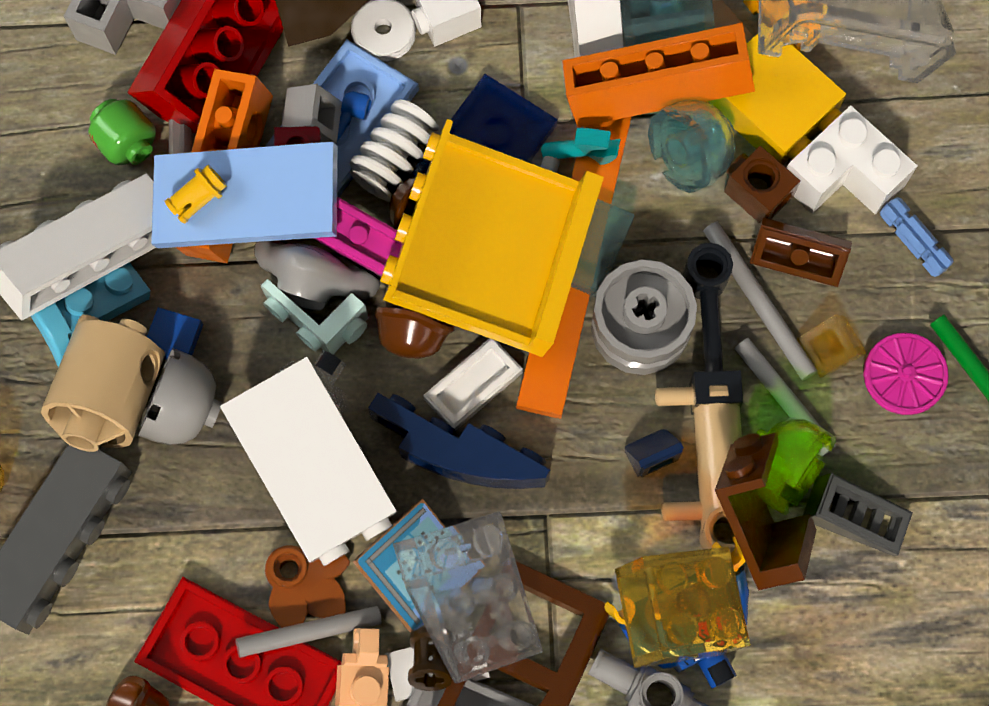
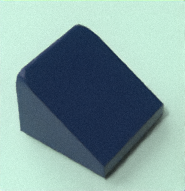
[624,429,684,478]

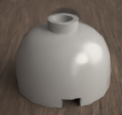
[138,348,222,445]

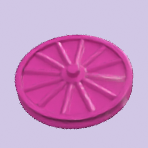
[863,333,949,415]

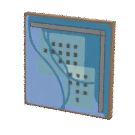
[352,499,481,633]

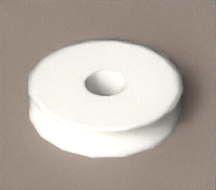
[351,0,416,62]

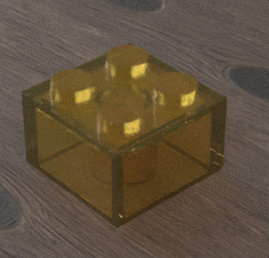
[615,547,751,668]

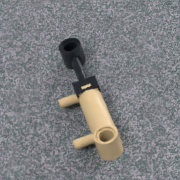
[655,242,744,559]

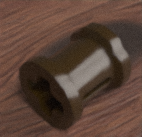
[408,626,453,691]

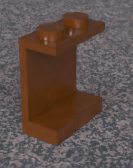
[715,432,817,591]

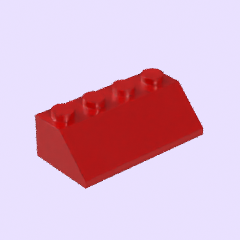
[127,0,283,134]

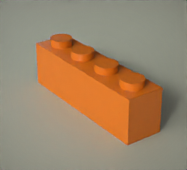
[562,22,755,128]

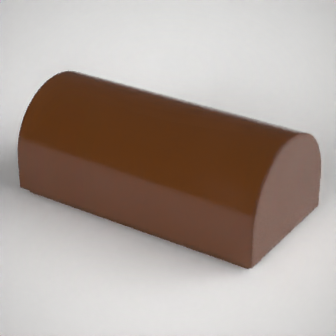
[750,217,852,287]

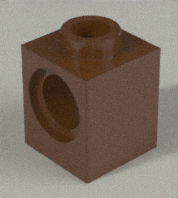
[724,146,801,224]

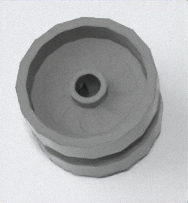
[591,259,697,375]

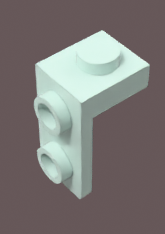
[261,279,369,354]

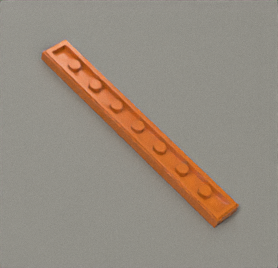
[516,117,632,419]

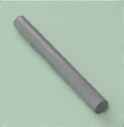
[703,221,818,381]

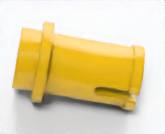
[164,165,227,224]

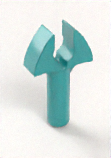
[541,128,620,165]

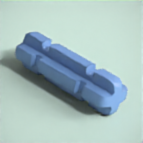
[880,197,954,277]

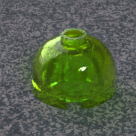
[756,418,836,516]

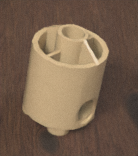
[41,315,165,452]

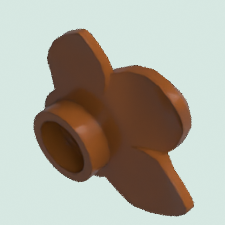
[265,545,350,628]

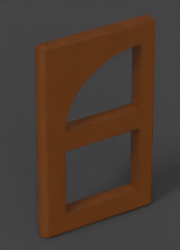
[438,558,610,706]

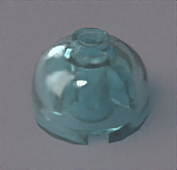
[648,99,735,193]

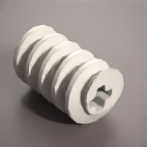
[349,99,439,202]

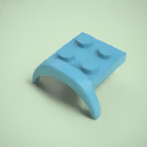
[31,262,151,368]

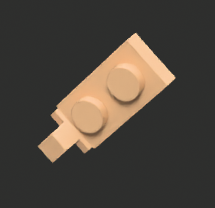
[335,628,389,706]

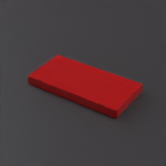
[134,577,342,706]

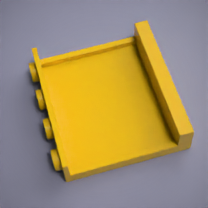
[380,119,604,357]

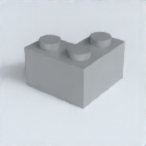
[63,0,181,55]

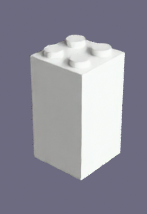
[220,357,397,566]

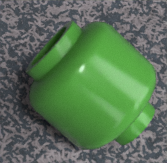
[88,99,156,165]

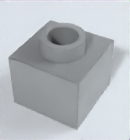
[282,83,342,143]

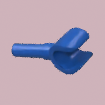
[335,91,372,145]

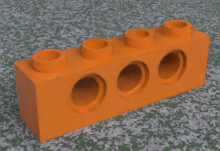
[175,69,273,264]

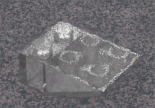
[393,511,543,683]

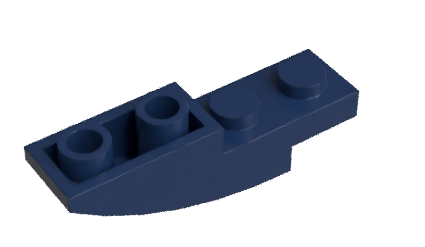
[368,393,550,489]

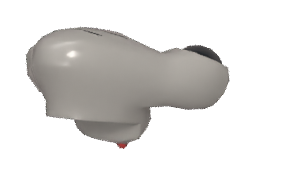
[254,240,380,312]

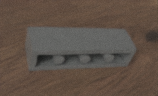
[0,444,132,635]

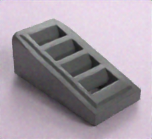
[802,473,913,556]

